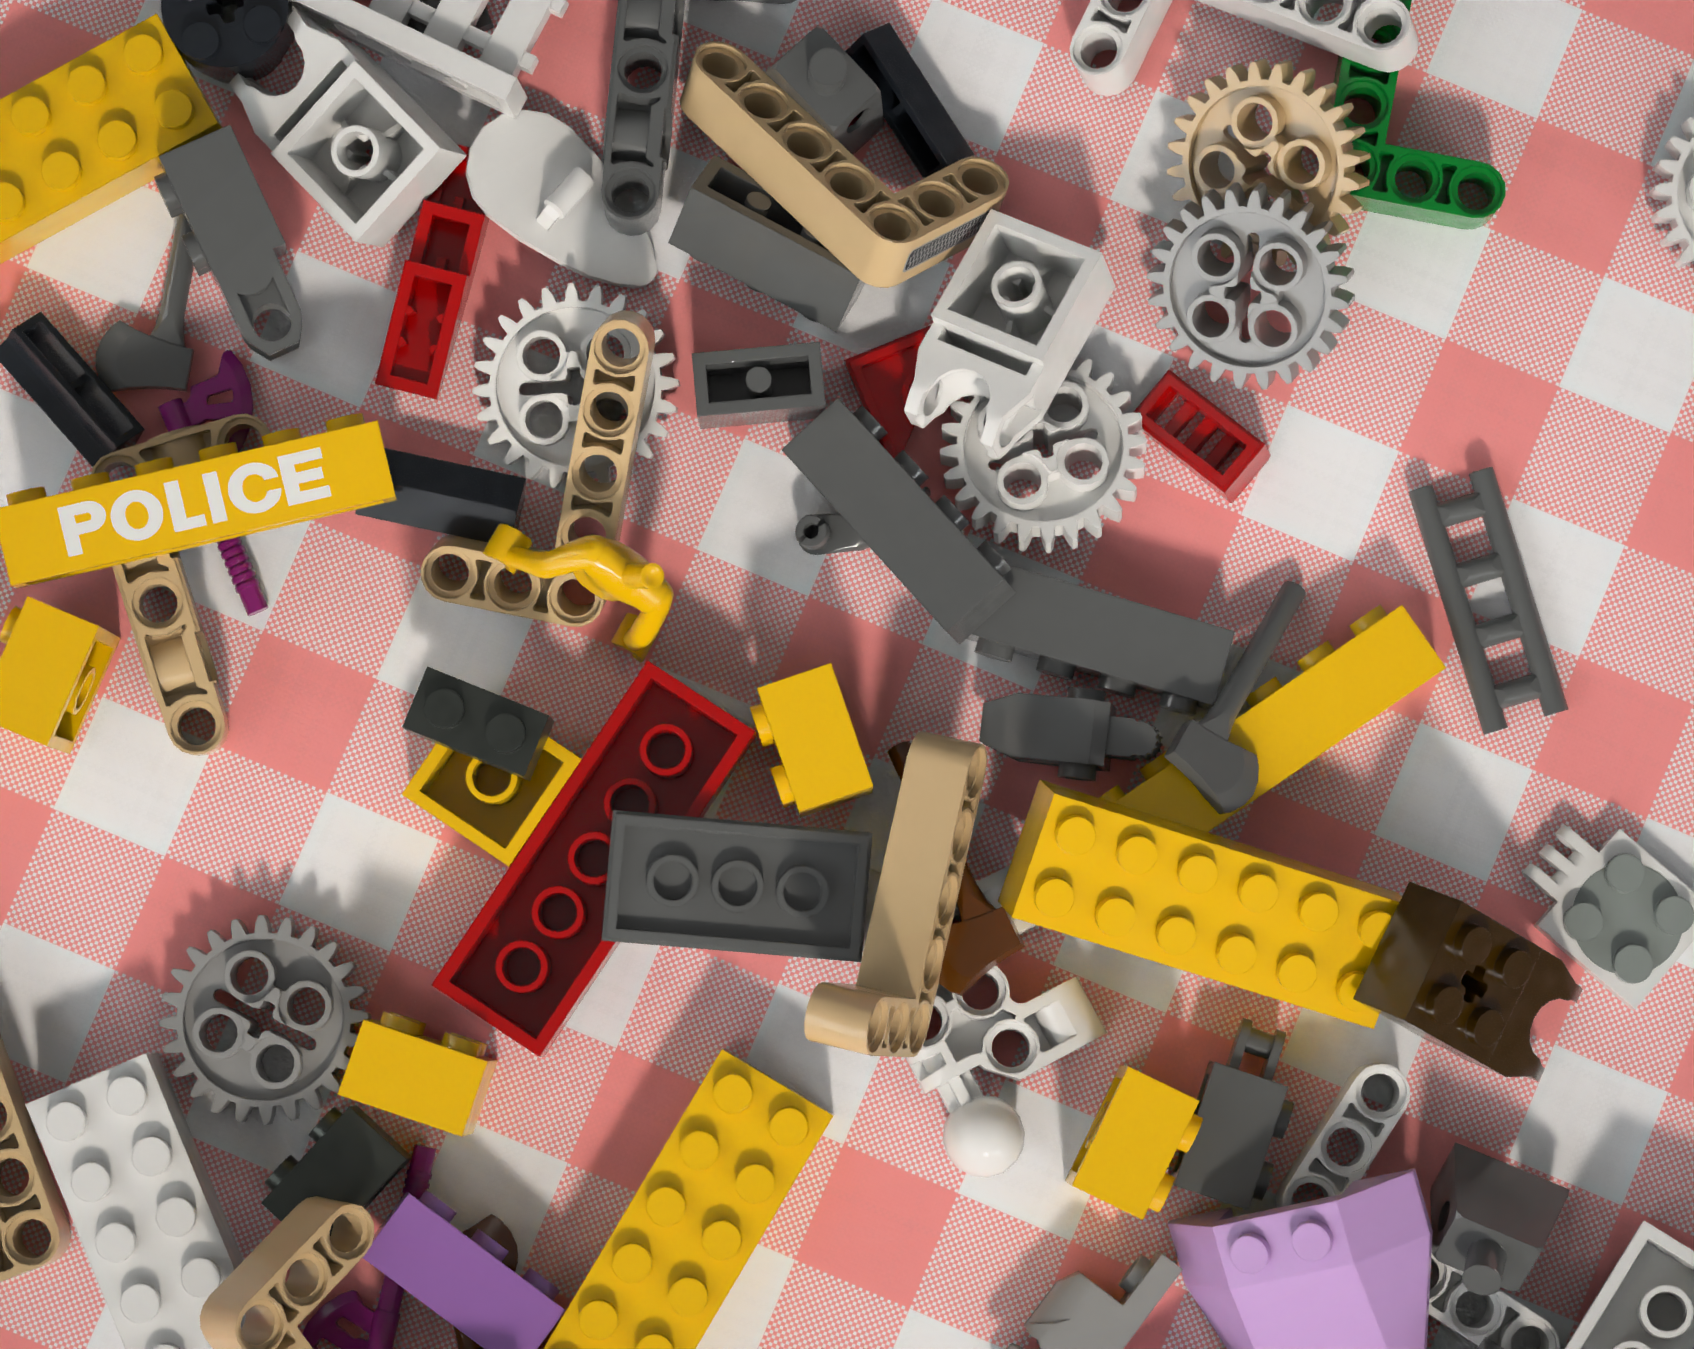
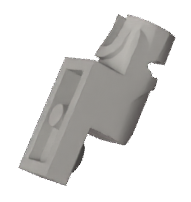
[1007,1250,1183,1349]

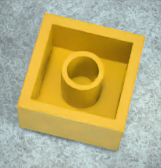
[0,596,121,754]
[750,663,873,818]
[402,737,581,867]
[337,1011,498,1137]
[1065,1065,1203,1220]

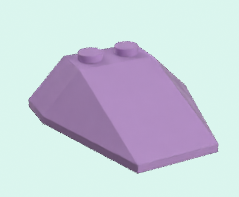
[1168,1168,1433,1349]

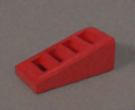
[1133,370,1271,503]

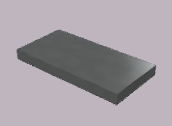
[601,810,873,962]

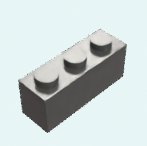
[668,155,865,332]

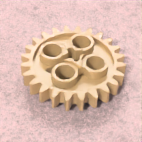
[1167,59,1371,267]

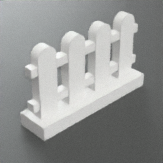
[291,0,569,119]

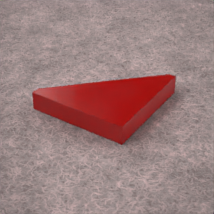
[844,325,931,458]

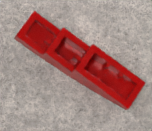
[375,144,489,400]

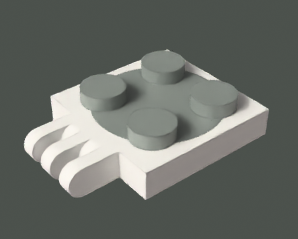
[1522,824,1694,1010]

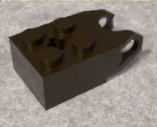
[1353,881,1583,1082]

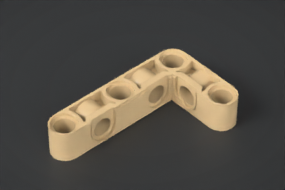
[91,414,271,756]

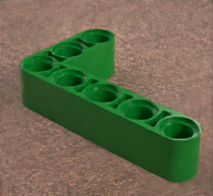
[1317,0,1506,229]

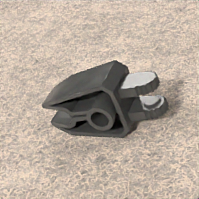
[979,687,1163,781]

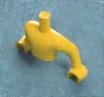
[483,523,674,663]

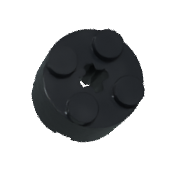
[161,0,295,84]

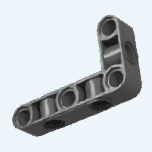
[601,0,796,236]

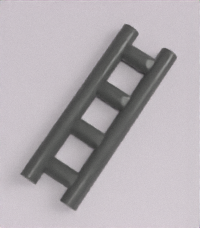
[1408,467,1569,735]

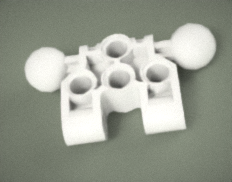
[863,865,1107,1178]

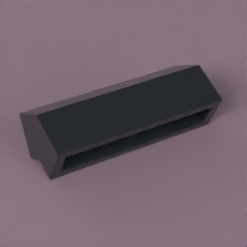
[845,23,974,179]
[0,312,145,467]
[355,448,526,542]

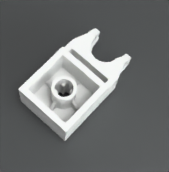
[229,9,467,247]
[904,209,1116,460]

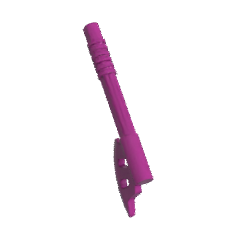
[158,350,269,616]
[302,1144,436,1349]

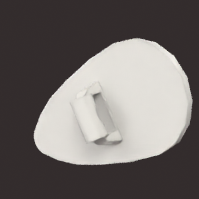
[465,109,657,288]

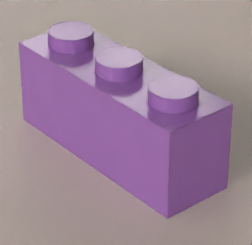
[363,1190,566,1349]

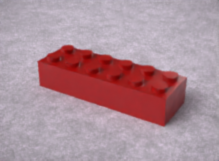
[431,660,757,1057]

